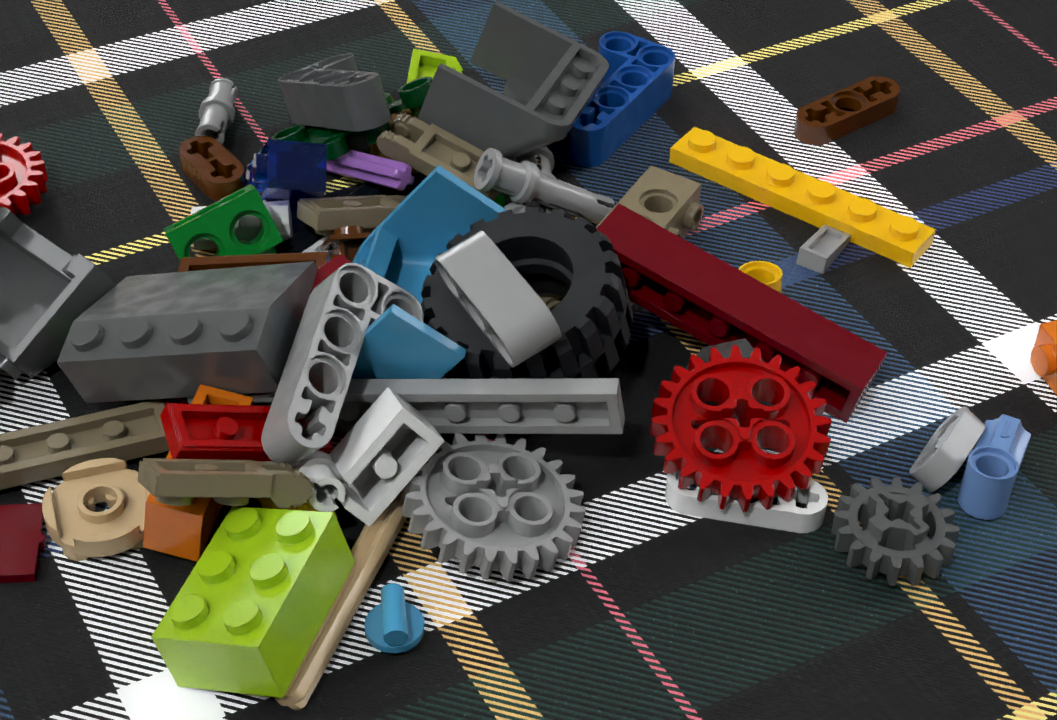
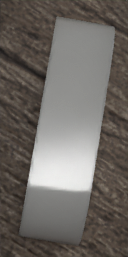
[909,406,985,492]

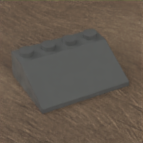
[57,261,318,403]

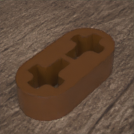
[179,136,246,201]

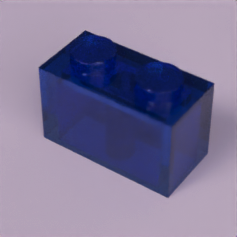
[246,139,327,210]

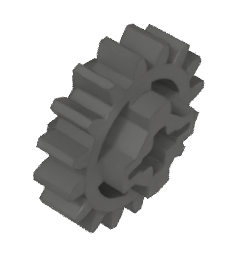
[831,476,959,586]

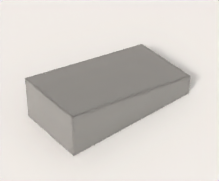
[796,225,851,274]

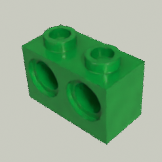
[164,184,283,260]

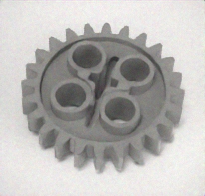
[401,433,586,582]

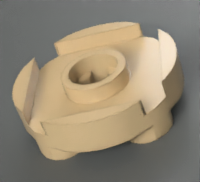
[42,458,150,561]

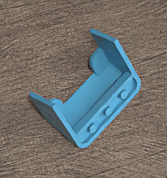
[351,165,506,379]

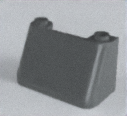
[0,206,116,380]

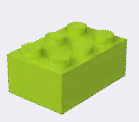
[151,506,355,698]

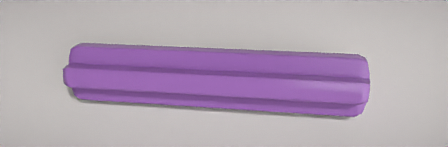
[312,149,415,191]

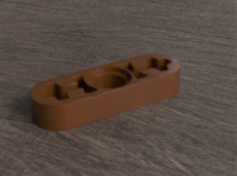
[794,76,900,145]

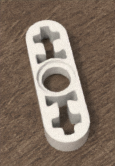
[665,471,828,533]

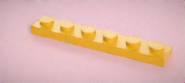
[669,127,936,268]

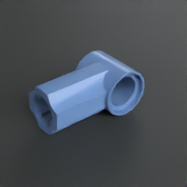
[957,414,1031,520]

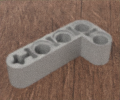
[261,263,424,466]

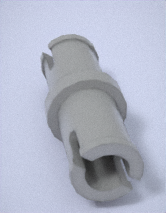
[195,78,238,144]

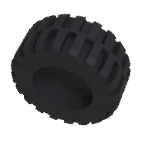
[421,207,633,379]

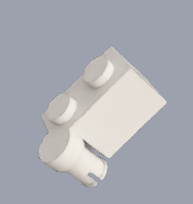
[293,387,444,526]

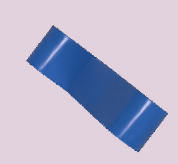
[567,31,675,167]

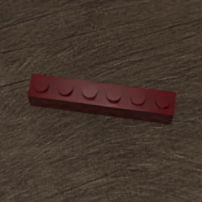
[596,203,888,423]

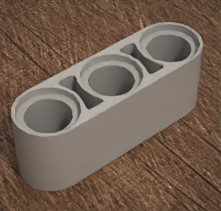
[434,230,562,368]

